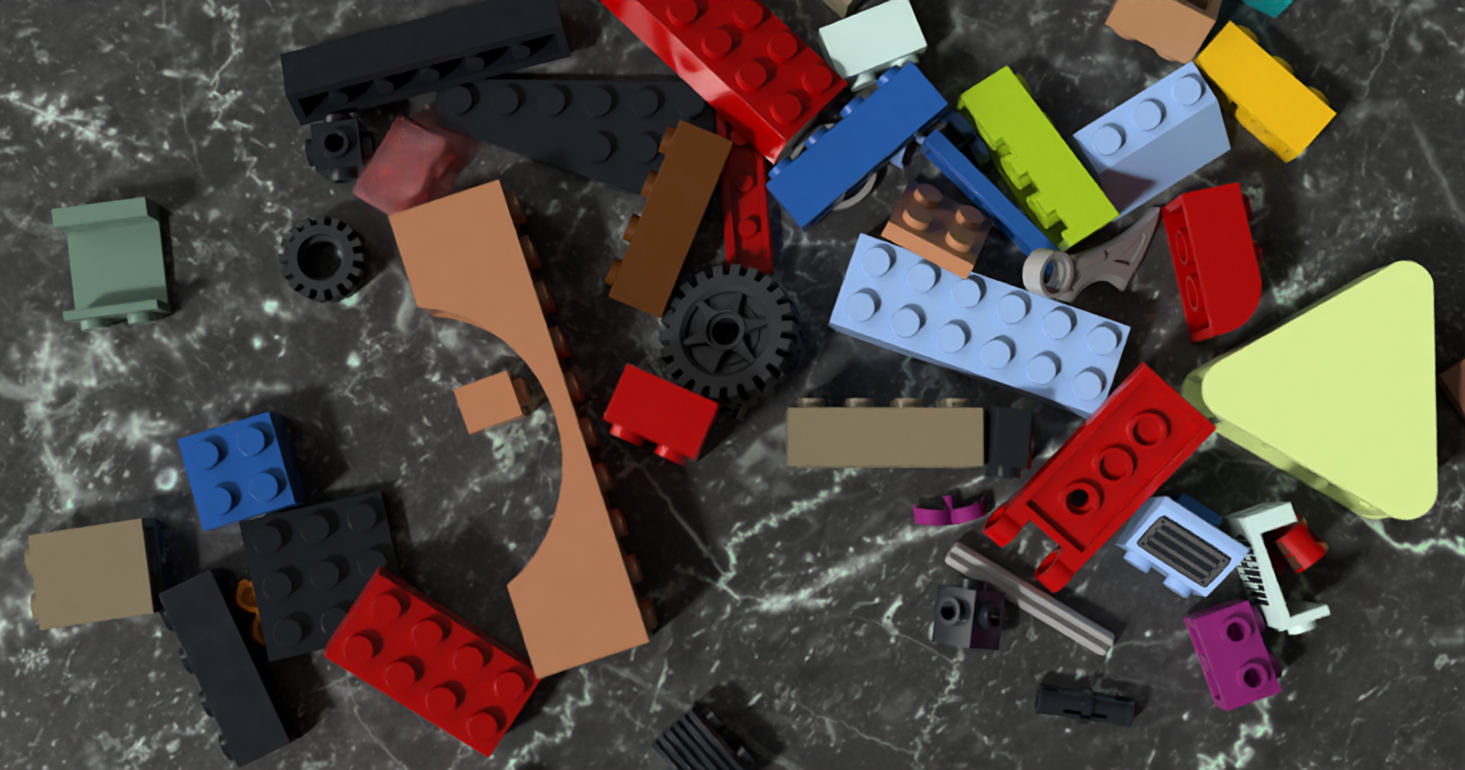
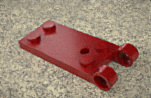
[982,361,1217,593]

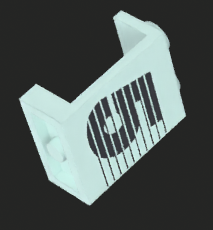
[1221,502,1330,635]

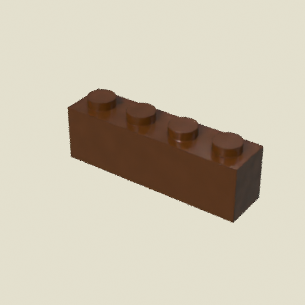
[605,120,734,318]

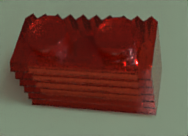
[352,113,455,216]

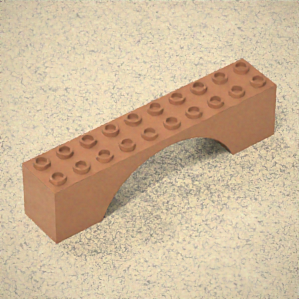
[388,179,659,679]

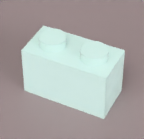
[817,0,927,92]

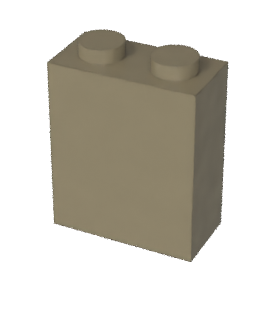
[24,518,165,630]

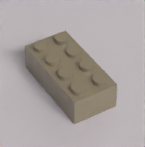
[785,398,984,468]

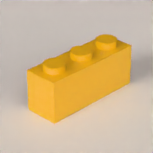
[1193,21,1337,163]

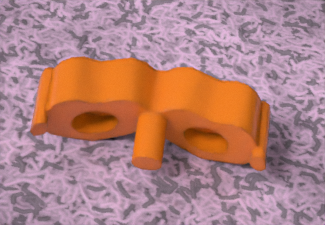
[233,579,266,647]

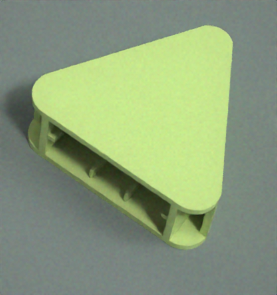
[1181,261,1438,520]

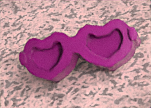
[913,495,987,526]

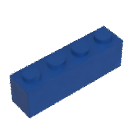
[766,61,948,233]

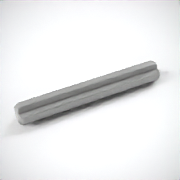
[945,542,1115,656]

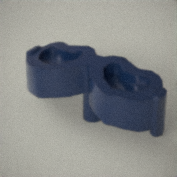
[936,109,993,174]

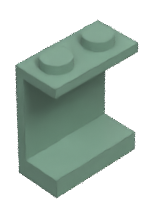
[51,197,172,332]

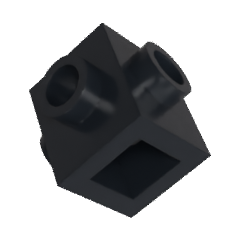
[305,113,377,184]
[932,578,1005,650]

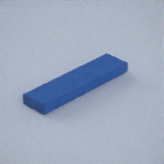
[920,128,1060,278]

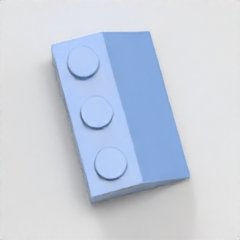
[1065,61,1231,223]

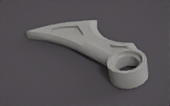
[1022,206,1162,303]

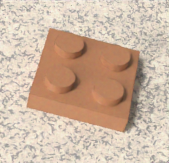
[881,179,993,280]

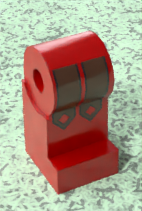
[1260,514,1329,577]

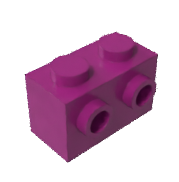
[1183,598,1282,711]

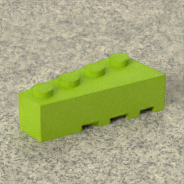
[955,66,1120,253]

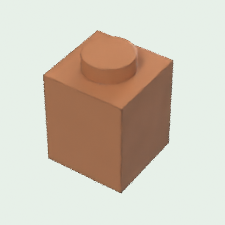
[453,370,531,436]

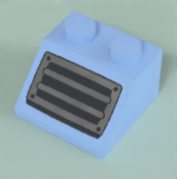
[1116,496,1249,599]

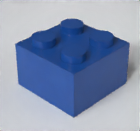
[177,412,308,531]

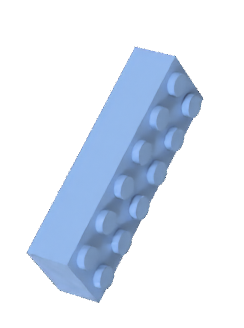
[827,233,1131,419]

